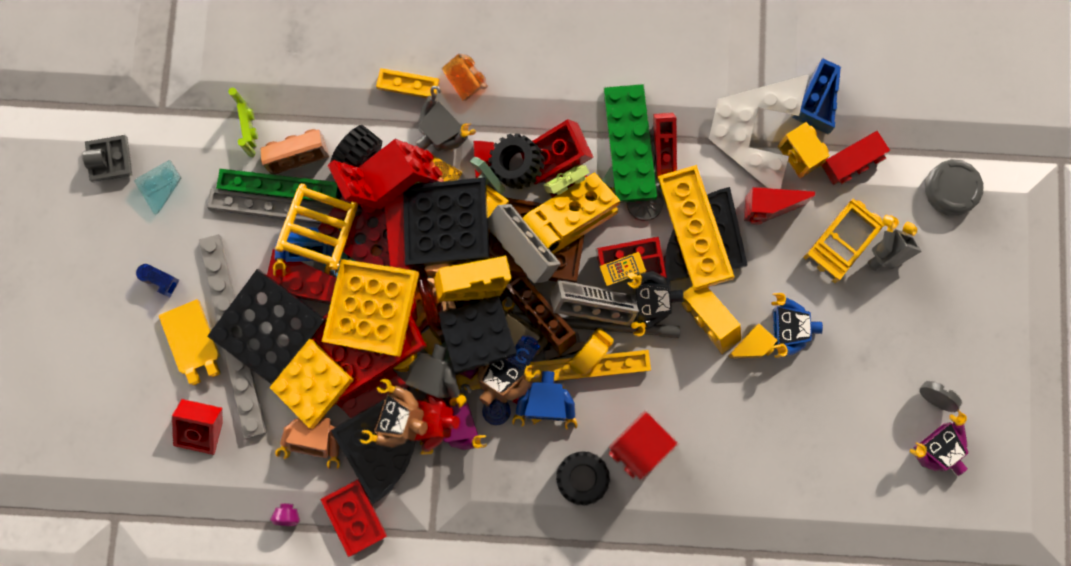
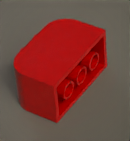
[609,410,678,480]

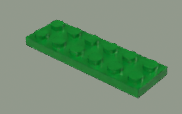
[604,84,657,203]

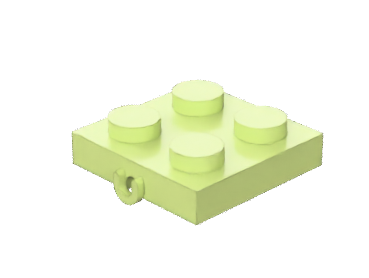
[543,165,590,195]

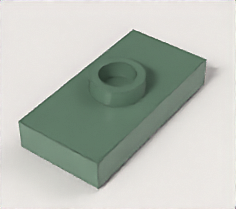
[469,156,506,195]

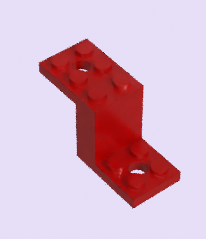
[328,139,444,209]

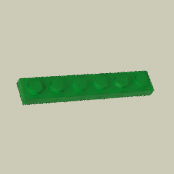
[216,168,339,202]

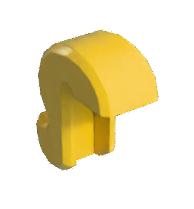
[570,328,614,376]

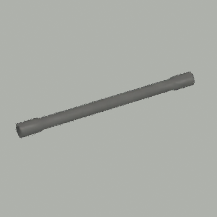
[515,312,680,338]

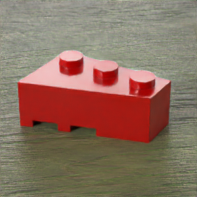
[596,236,666,277]

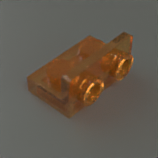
[441,53,488,101]

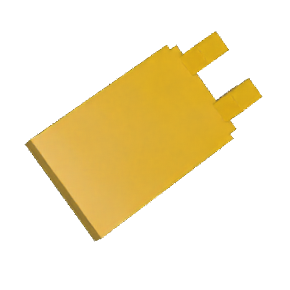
[158,299,221,386]

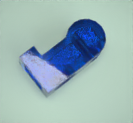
[136,264,180,298]

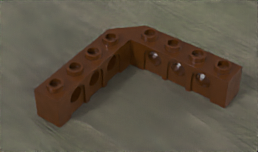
[426,274,576,355]

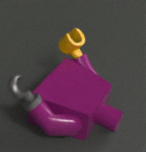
[443,384,487,450]

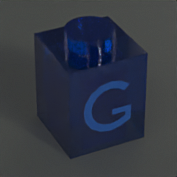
[507,335,541,371]

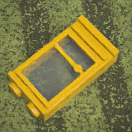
[803,199,885,283]

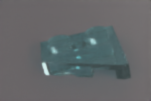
[134,160,181,215]

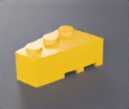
[434,256,511,302]
[681,286,742,354]

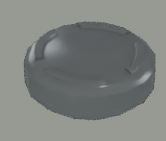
[925,159,984,216]

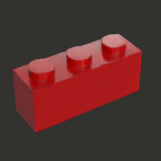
[821,130,890,185]

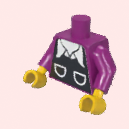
[909,410,969,476]

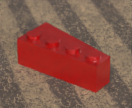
[267,249,337,305]

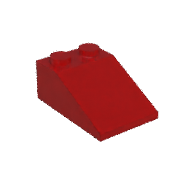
[520,119,594,185]
[744,187,815,225]

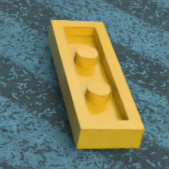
[376,68,440,98]

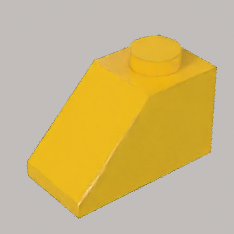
[728,324,778,359]

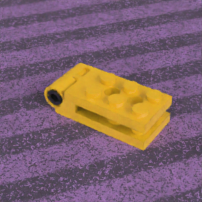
[522,172,620,254]

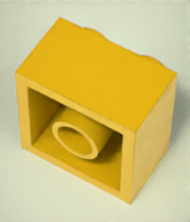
[777,122,830,179]

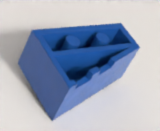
[792,58,841,135]

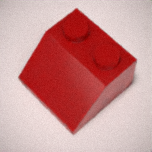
[172,399,223,455]

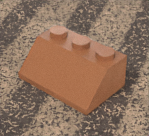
[260,129,330,175]

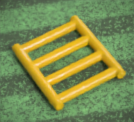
[275,183,358,270]

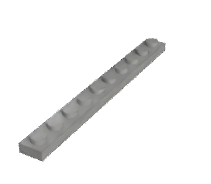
[199,234,267,439]

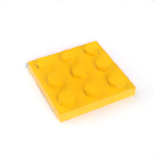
[269,339,353,429]

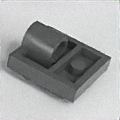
[82,135,132,182]

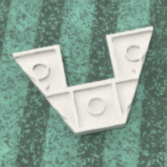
[709,75,809,189]

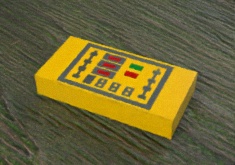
[599,252,646,286]

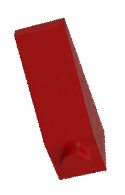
[653,113,677,178]

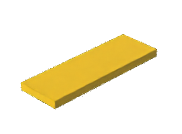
[658,165,735,291]

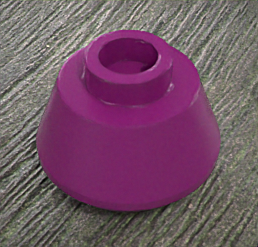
[270,503,300,526]

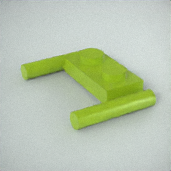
[228,87,258,157]

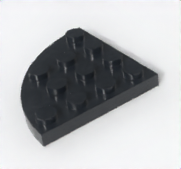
[665,187,748,281]
[331,387,416,504]

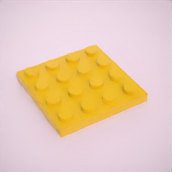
[322,259,419,357]

